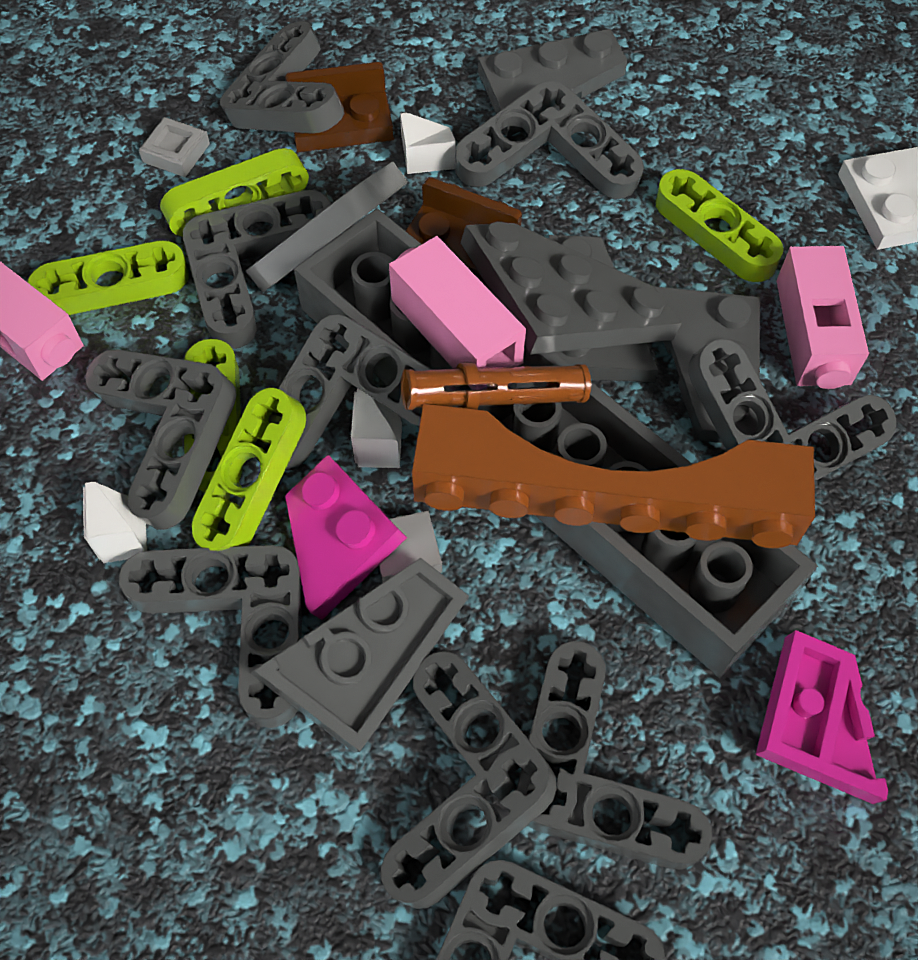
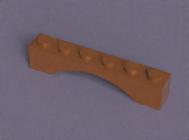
[412,404,815,548]

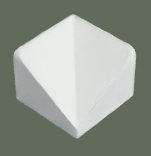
[400,113,456,174]
[351,388,402,468]
[83,482,147,563]

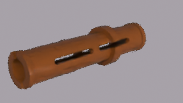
[401,362,591,410]

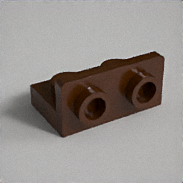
[285,62,394,153]
[406,177,522,288]

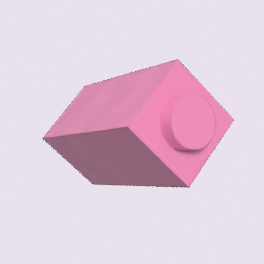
[389,236,526,390]
[776,246,869,389]
[0,262,84,381]

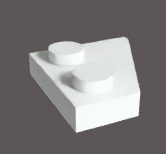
[838,147,918,250]

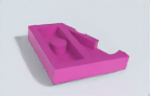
[285,455,407,620]
[755,630,888,804]

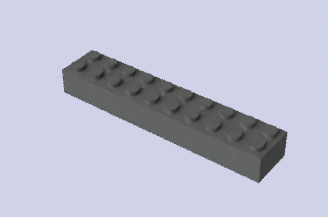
[294,208,818,678]

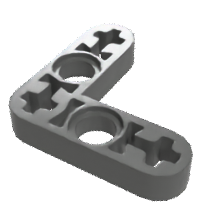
[220,21,344,133]
[454,81,644,199]
[245,161,408,293]
[183,190,331,349]
[255,314,458,471]
[688,339,896,482]
[85,349,237,530]
[119,545,303,728]
[517,641,712,870]
[381,651,557,909]
[436,860,666,960]

